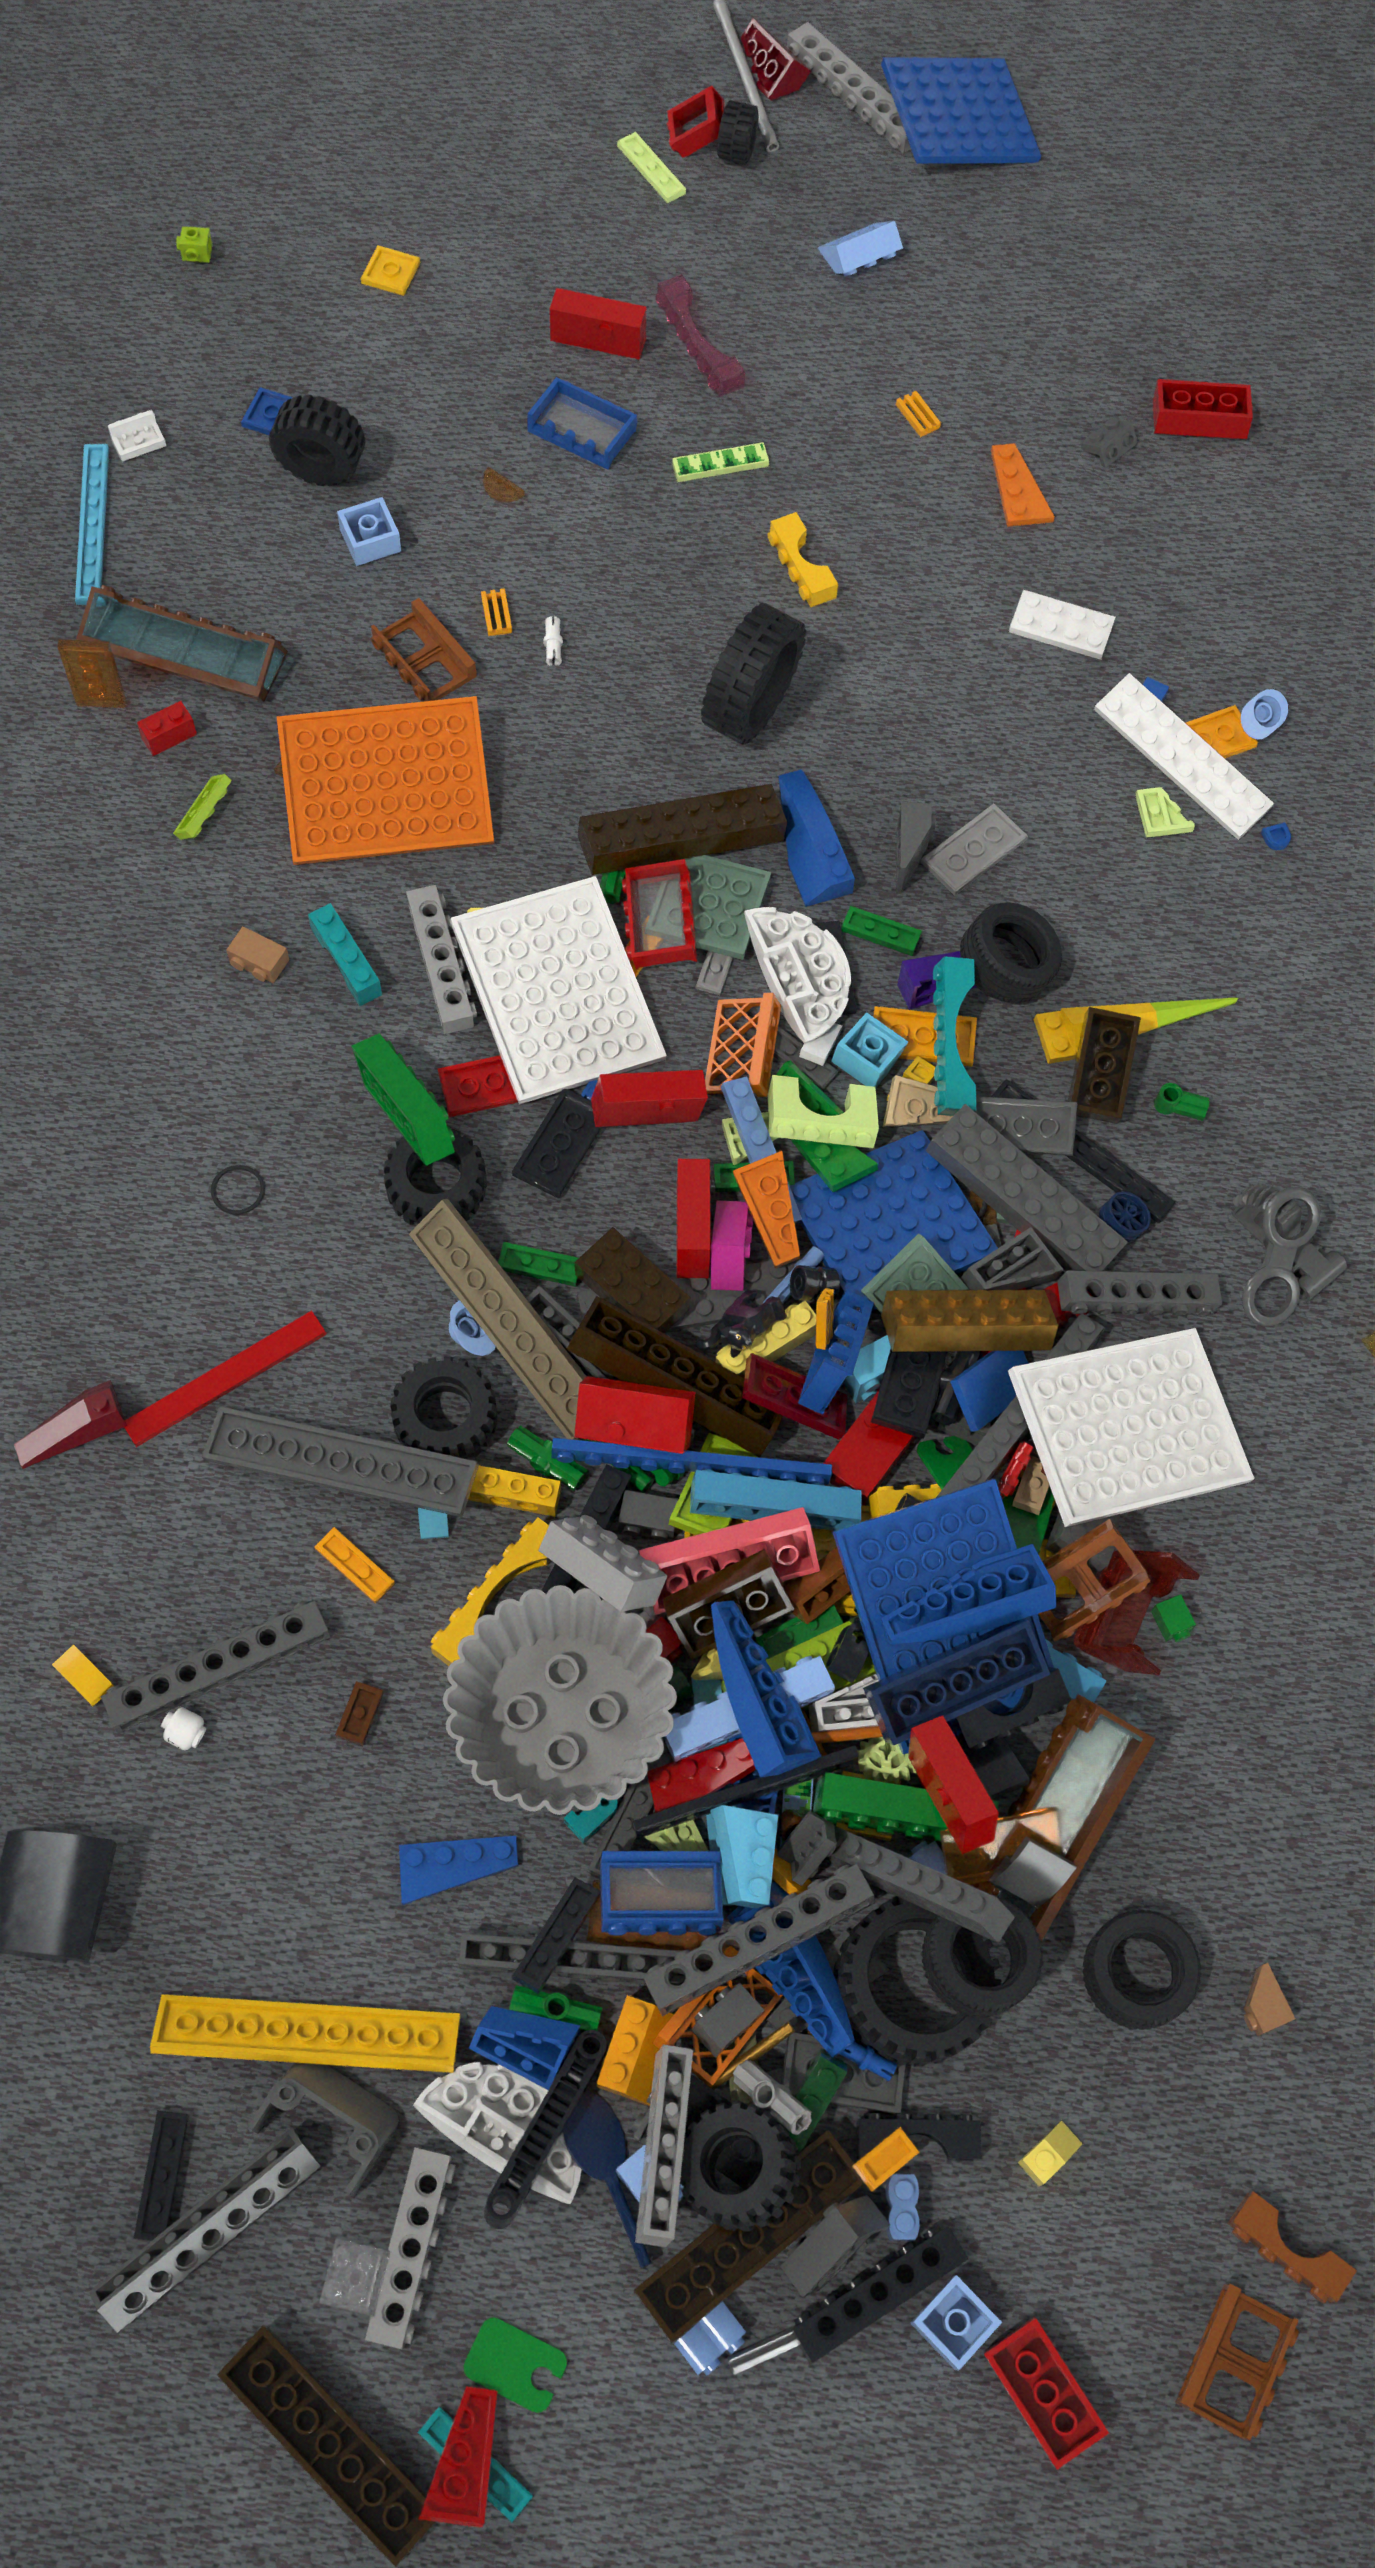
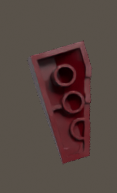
[740,18,811,100]
[14,1380,127,1469]

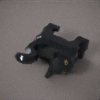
[696,1289,787,1358]

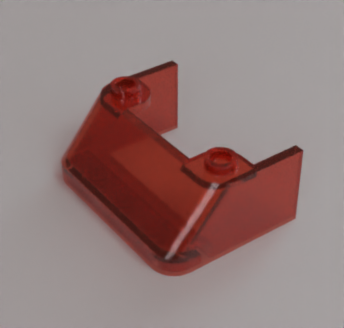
[1074,1550,1200,1675]

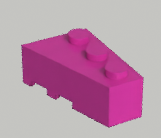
[711,1201,753,1291]

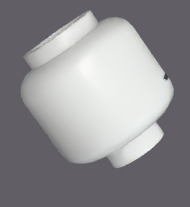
[161,1707,206,1750]

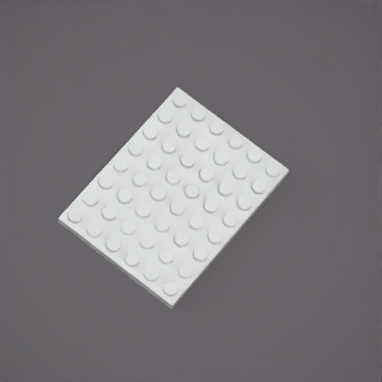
[450,876,667,1104]
[1008,1328,1254,1527]

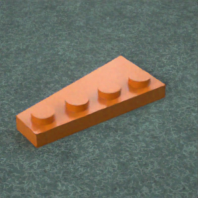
[991,443,1055,527]
[733,1151,800,1269]

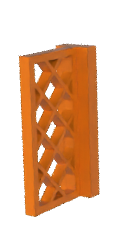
[705,993,781,1097]
[653,1946,783,2087]

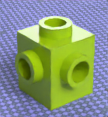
[176,226,213,263]

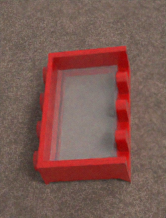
[622,859,697,970]

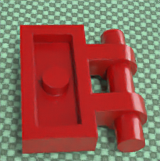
[998,1442,1034,1499]

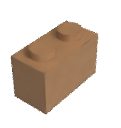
[226,926,289,984]

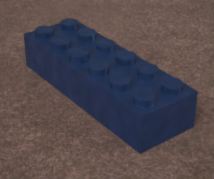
[863,1619,1050,1746]

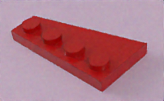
[647,1738,756,1813]
[419,2386,497,2528]

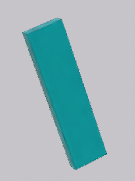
[418,2406,533,2522]

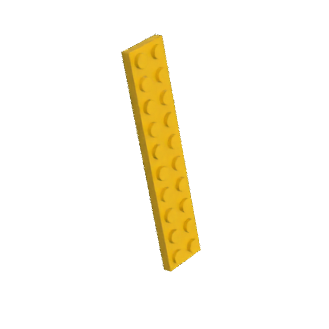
[150,1994,460,2073]

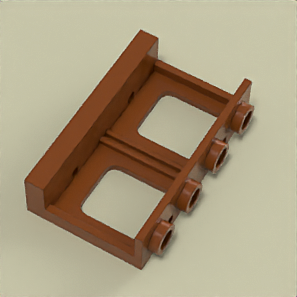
[371,598,477,701]
[1038,1519,1151,1642]
[1175,2283,1299,2441]

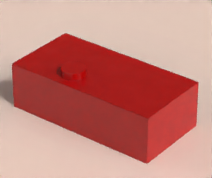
[549,288,647,360]
[1153,379,1253,439]
[591,1070,708,1127]
[677,1159,713,1278]
[574,1376,696,1454]
[823,1389,916,1506]
[908,1715,999,1854]
[984,2316,1109,2470]

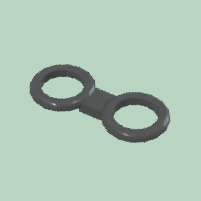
[1242,1187,1321,1327]

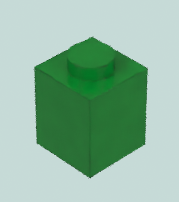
[1151,1594,1196,1642]

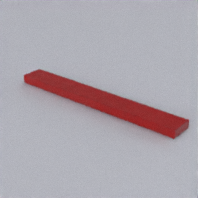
[124,1310,326,1448]

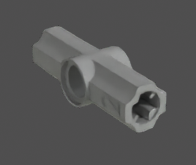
[733,2059,812,2135]

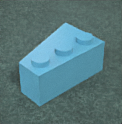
[710,1805,778,1908]

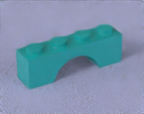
[308,903,382,1006]

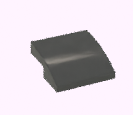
[990,1836,1077,1908]

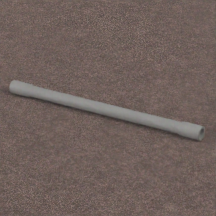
[713,0,779,152]

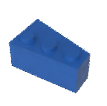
[469,2006,580,2090]

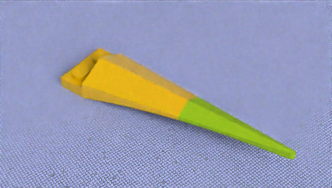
[1033,998,1238,1064]

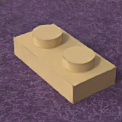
[1012,1455,1050,1515]

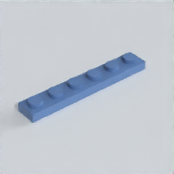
[721,1076,802,1224]

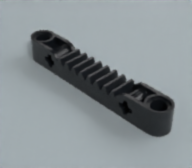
[826,1493,923,1683]
[484,2030,607,2229]

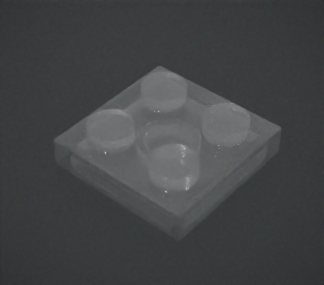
[319,2239,391,2316]

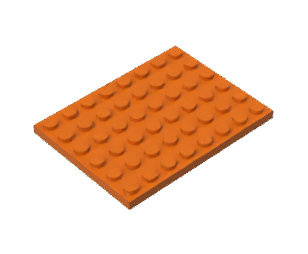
[277,696,494,865]

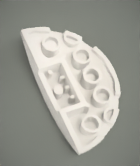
[744,907,851,1044]
[413,2062,582,2204]

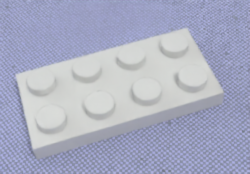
[1009,590,1115,660]

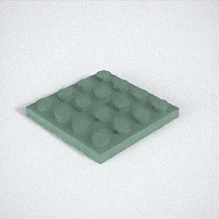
[645,855,771,960]

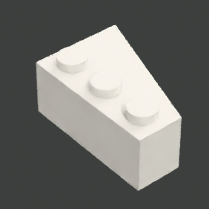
[808,1674,878,1732]

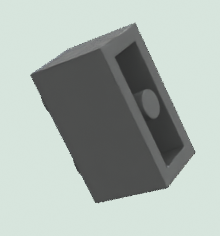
[619,1490,678,1541]
[691,1983,764,2058]

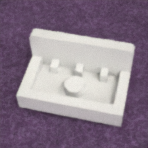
[108,410,166,462]

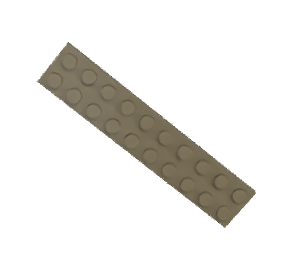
[409,1199,587,1440]

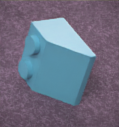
[831,1012,908,1088]
[842,1335,891,1403]

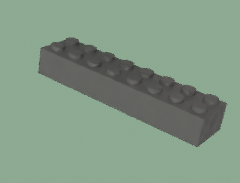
[926,1104,1128,1271]

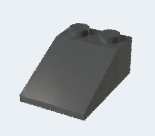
[896,802,936,894]
[1045,1512,1120,1574]

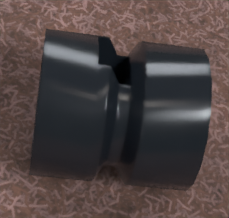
[790,1265,840,1302]

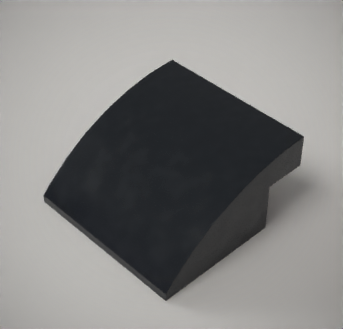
[0,1831,117,1964]

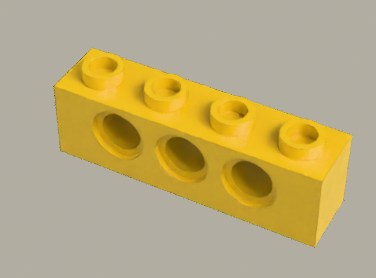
[468,1465,561,1517]

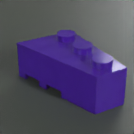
[898,951,977,1010]

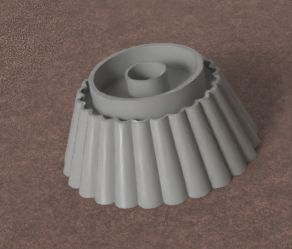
[443,1585,677,1815]

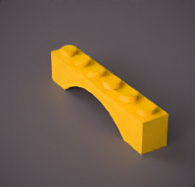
[431,1517,551,1666]

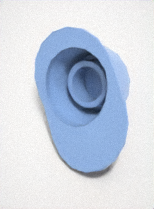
[1241,689,1288,739]
[449,1300,496,1356]

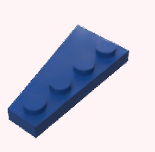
[399,1836,518,1906]

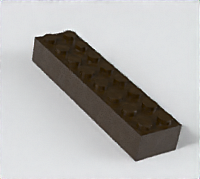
[578,784,787,875]
[566,1296,783,1458]
[634,2130,865,2344]
[217,2325,436,2567]

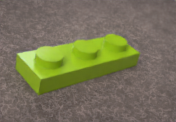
[173,774,232,840]

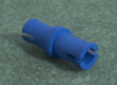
[839,2042,897,2081]

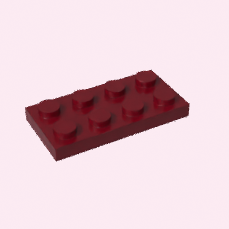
[742,1353,847,1440]

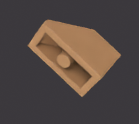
[1244,1963,1295,2037]

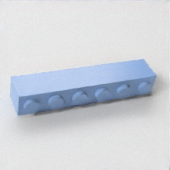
[663,1656,835,1763]

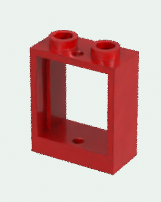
[667,85,725,158]

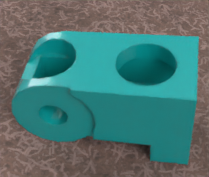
[564,1798,618,1844]

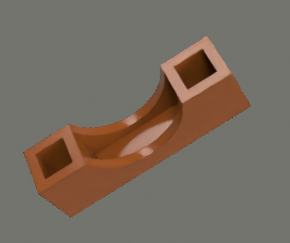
[1227,2191,1357,2304]

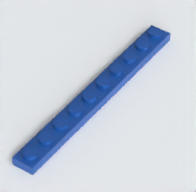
[551,1438,832,1485]

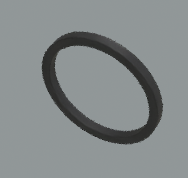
[211,1165,265,1215]

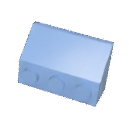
[818,221,903,276]

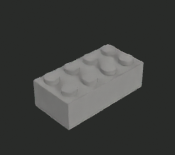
[538,1515,668,1612]

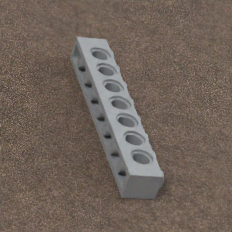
[787,22,911,154]

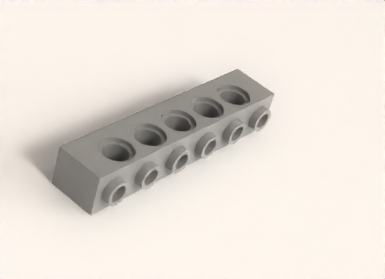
[406,885,477,1034]
[635,2045,693,2247]
[365,2148,456,2350]

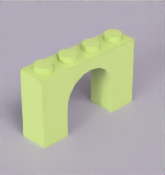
[768,1075,879,1148]

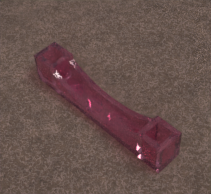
[655,274,745,397]

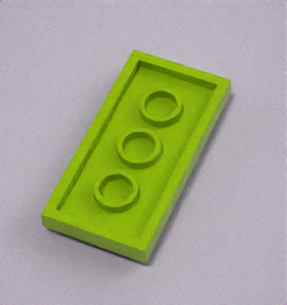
[669,1433,759,1535]

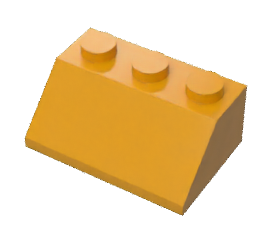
[597,1995,675,2106]

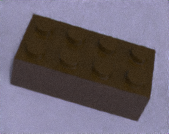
[1068,1007,1141,1124]
[575,1227,691,1333]
[662,1549,794,1659]

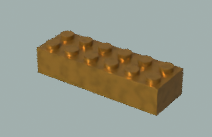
[881,1289,1058,1352]

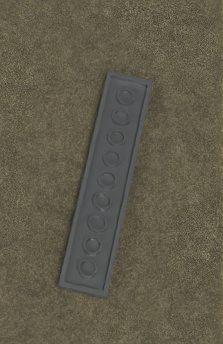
[202,1406,479,1518]

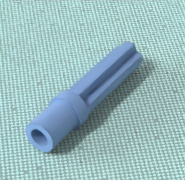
[763,1246,825,1304]

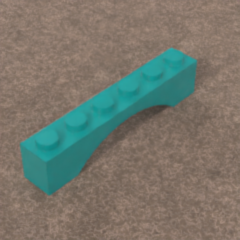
[933,957,976,1116]

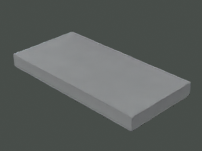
[921,804,1028,896]

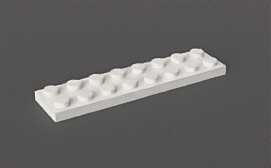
[1094,673,1274,840]

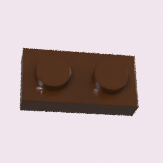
[335,1681,384,1746]

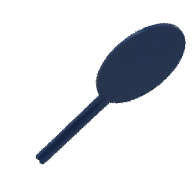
[562,2091,652,2268]

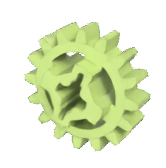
[858,1737,917,1785]

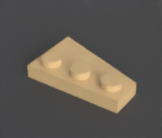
[883,1075,953,1127]

